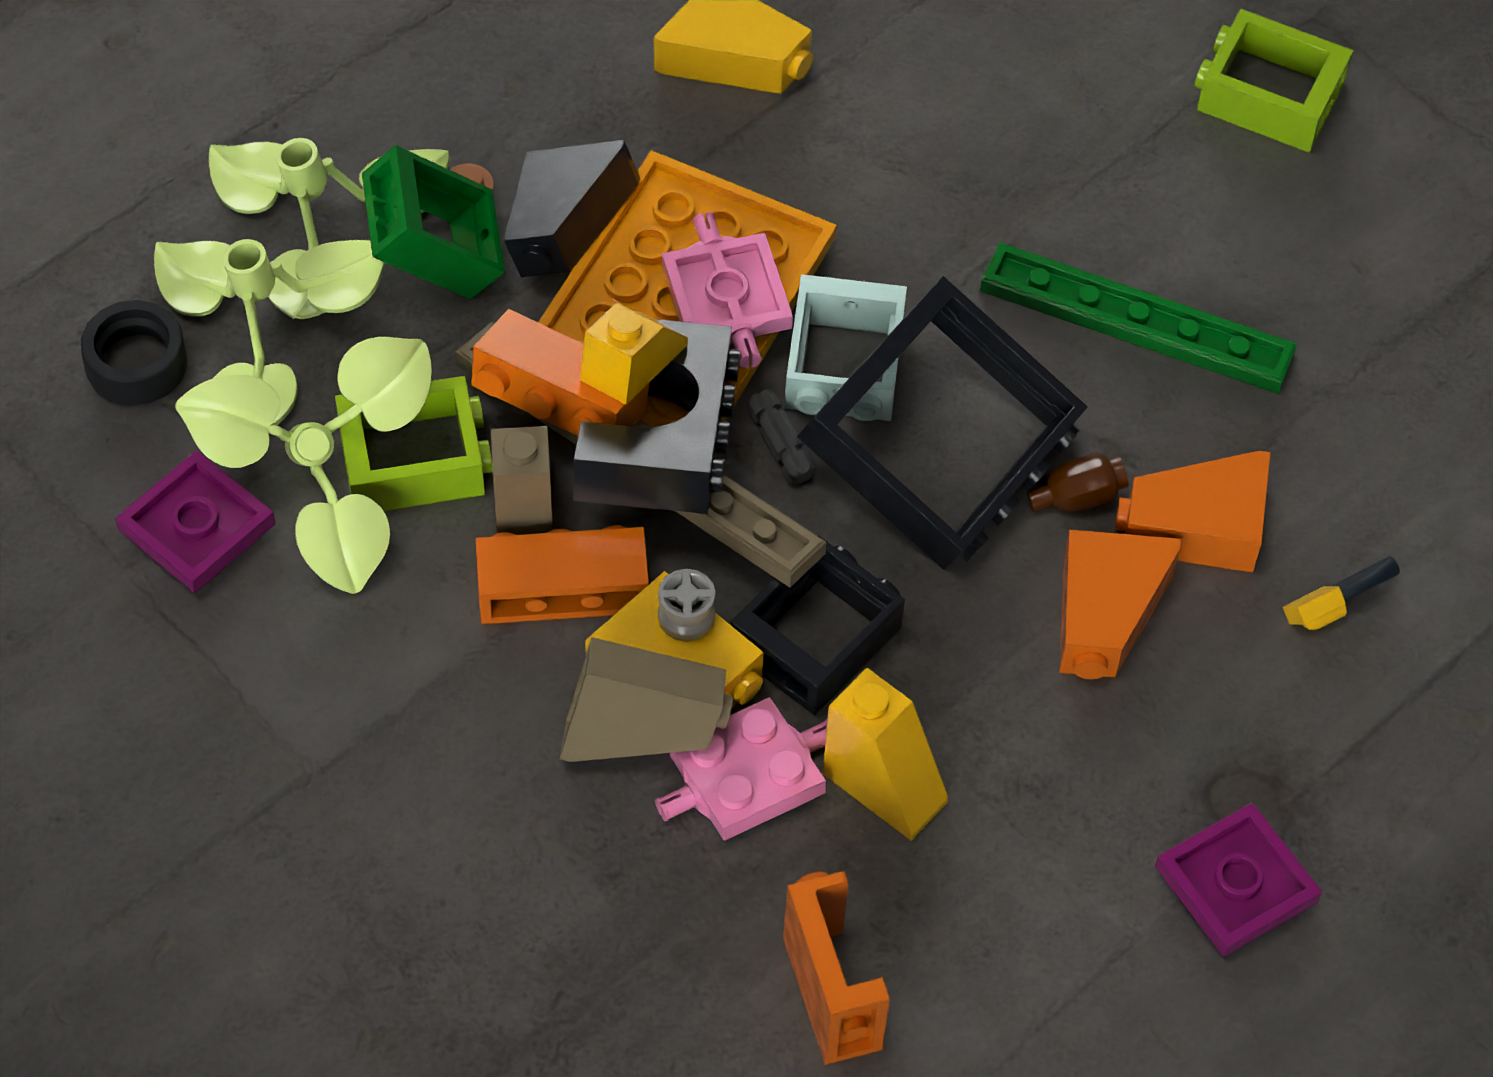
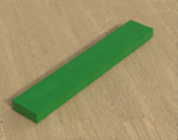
[980,242,1297,394]

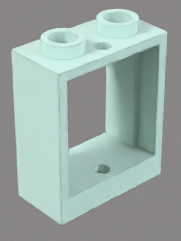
[784,274,907,421]

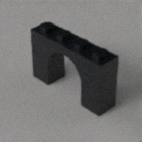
[573,314,741,514]

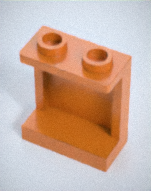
[783,872,890,1065]

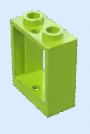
[1194,9,1354,153]
[335,376,493,511]

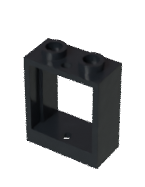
[730,535,905,715]

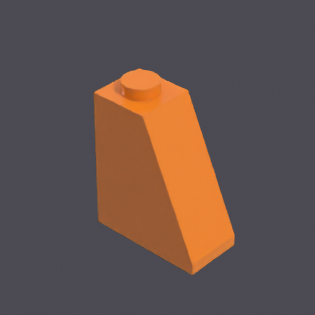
[1114,450,1270,573]
[1059,530,1181,679]

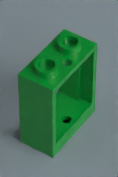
[362,145,505,299]

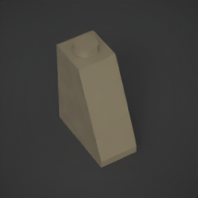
[491,426,552,535]
[559,637,733,762]

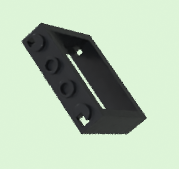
[797,276,1088,570]

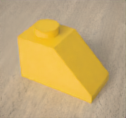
[580,302,688,405]

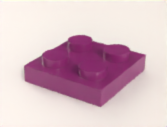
[115,450,276,593]
[1155,803,1322,957]

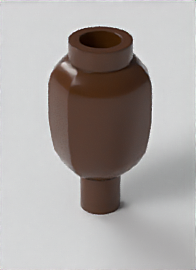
[1027,453,1129,513]

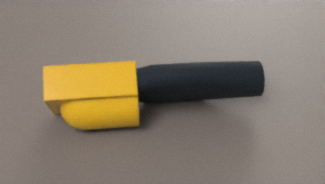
[1283,556,1400,631]

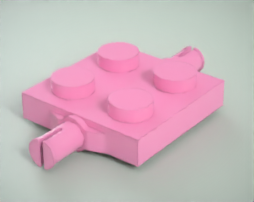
[662,212,793,368]
[655,697,828,841]

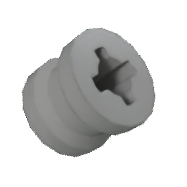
[658,569,716,641]

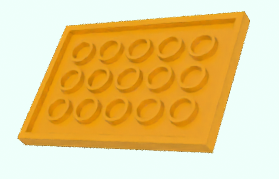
[538,150,837,427]

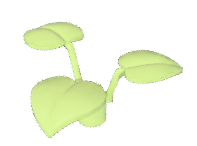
[209,138,450,319]
[154,239,386,425]
[175,337,432,594]

